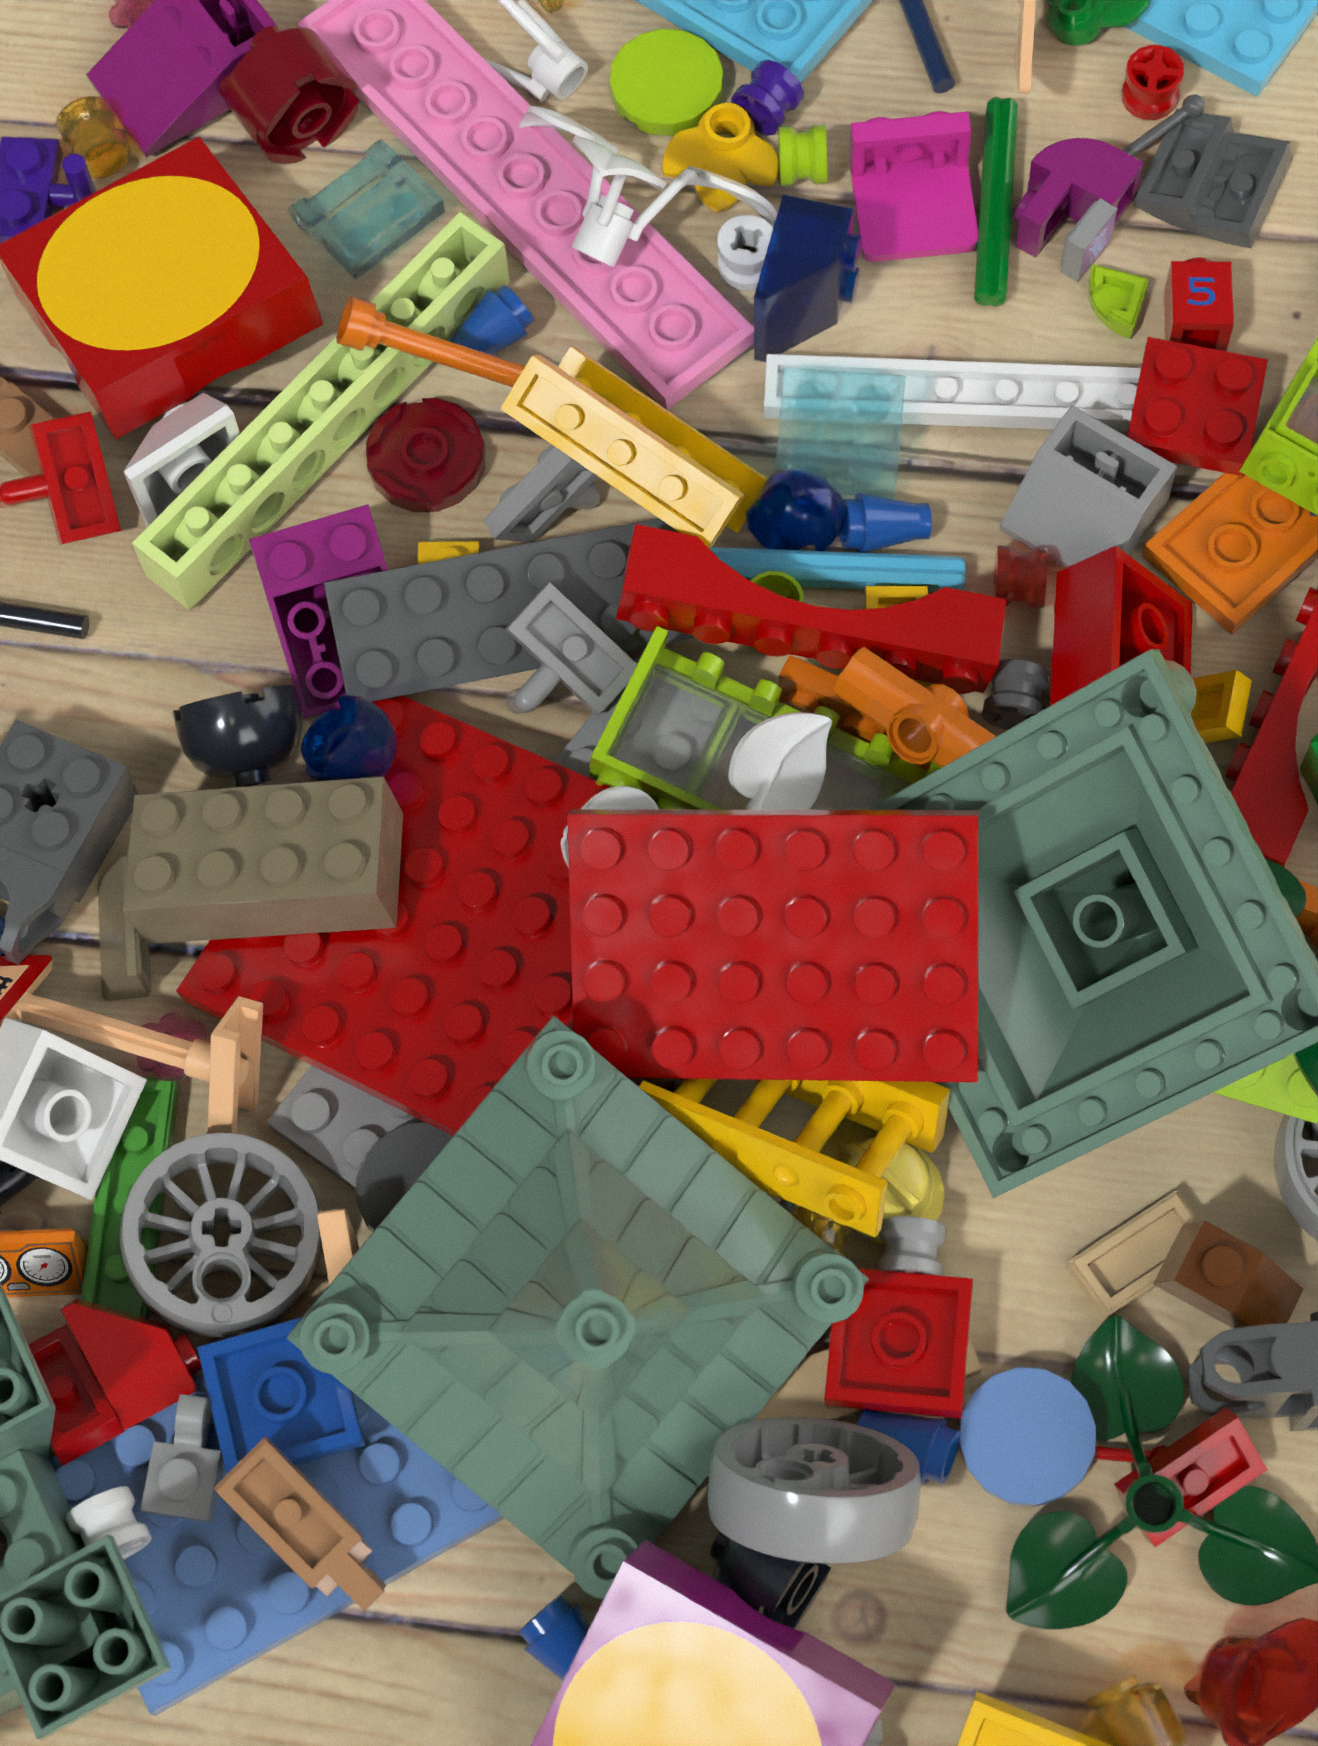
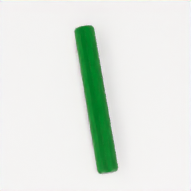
[974,97,1018,307]

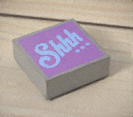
[1061,198,1117,282]

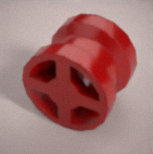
[1121,45,1184,120]

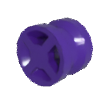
[731,60,804,136]

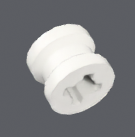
[717,215,776,290]
[65,1486,152,1560]

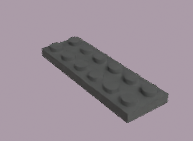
[324,518,695,706]

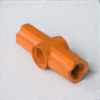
[832,647,997,768]

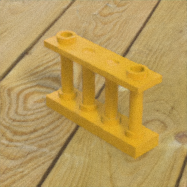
[500,346,772,549]
[639,1079,951,1238]

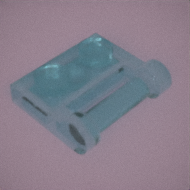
[289,140,445,280]

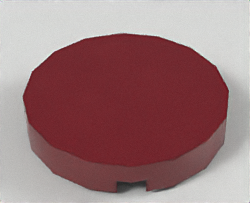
[366,398,485,512]

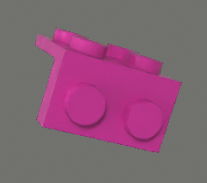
[849,111,979,262]

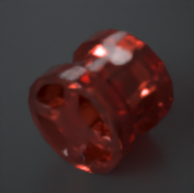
[993,545,1048,609]

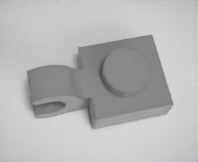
[140,1394,224,1523]

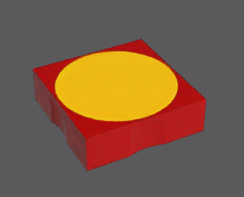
[0,136,324,440]

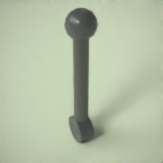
[1122,94,1205,156]

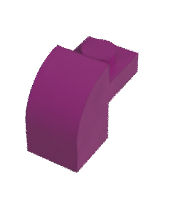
[1014,138,1143,258]

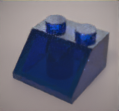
[754,195,862,362]

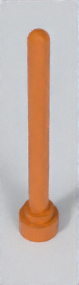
[336,296,525,387]

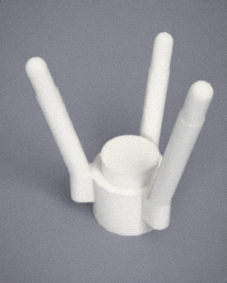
[484,0,588,102]

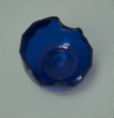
[745,469,847,551]

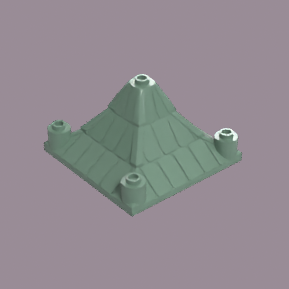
[868,649,1318,1198]
[286,1016,869,1600]

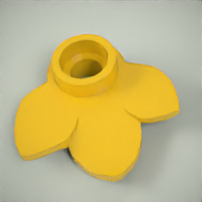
[662,103,778,212]

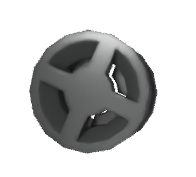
[982,659,1050,730]

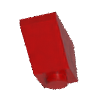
[60,1298,202,1431]

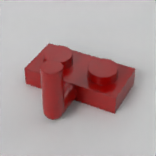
[0,412,121,545]

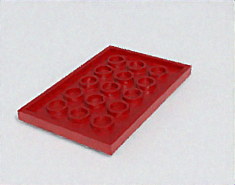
[567,809,979,1083]

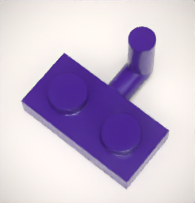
[0,136,96,243]

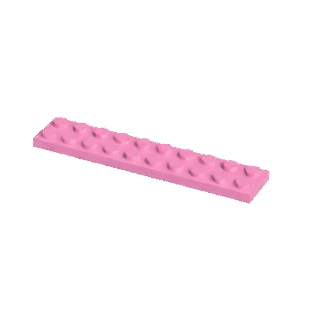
[296,0,757,410]

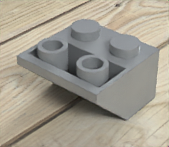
[999,405,1177,568]

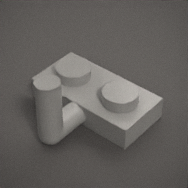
[483,445,600,543]
[504,582,637,715]

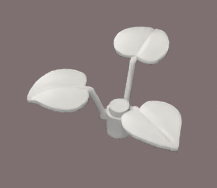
[519,106,777,267]
[561,712,832,868]

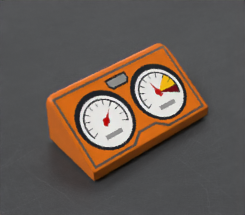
[0,1228,88,1297]

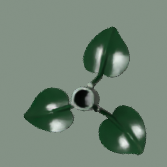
[1006,1315,1318,1629]

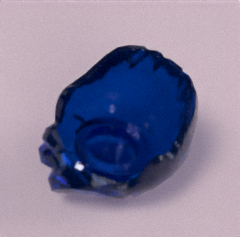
[301,695,397,782]

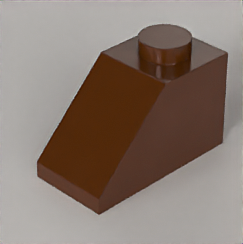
[1153,1220,1304,1329]

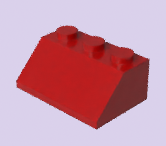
[1049,546,1193,707]

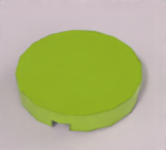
[609,28,724,136]

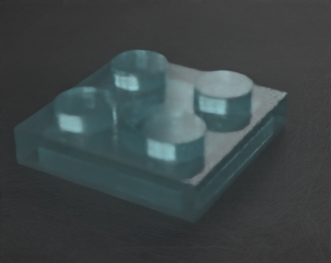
[774,366,906,499]

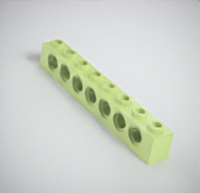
[132,212,510,611]

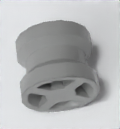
[876,1216,946,1276]

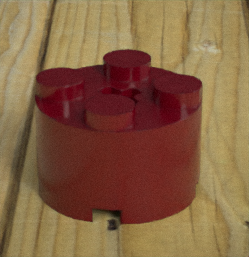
[218,25,359,164]

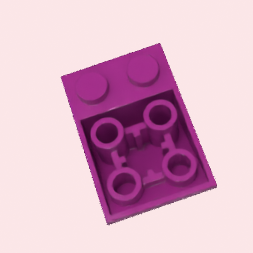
[86,0,279,158]
[249,504,388,718]

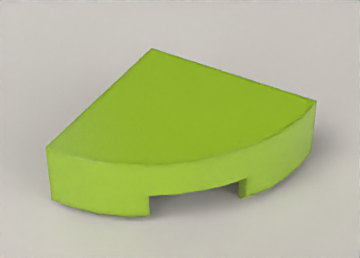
[1088,264,1149,339]

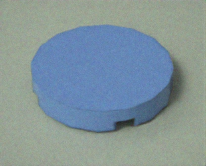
[959,1367,1096,1507]

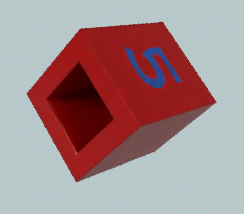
[1164,257,1234,351]

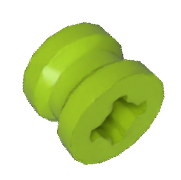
[778,124,828,186]

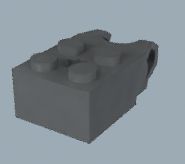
[0,720,138,965]
[1187,1312,1318,1431]

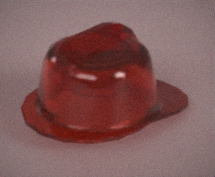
[1184,1617,1318,1746]

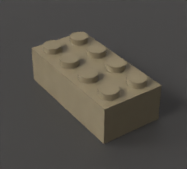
[122,777,403,944]

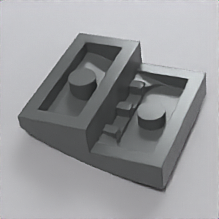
[1134,109,1292,249]

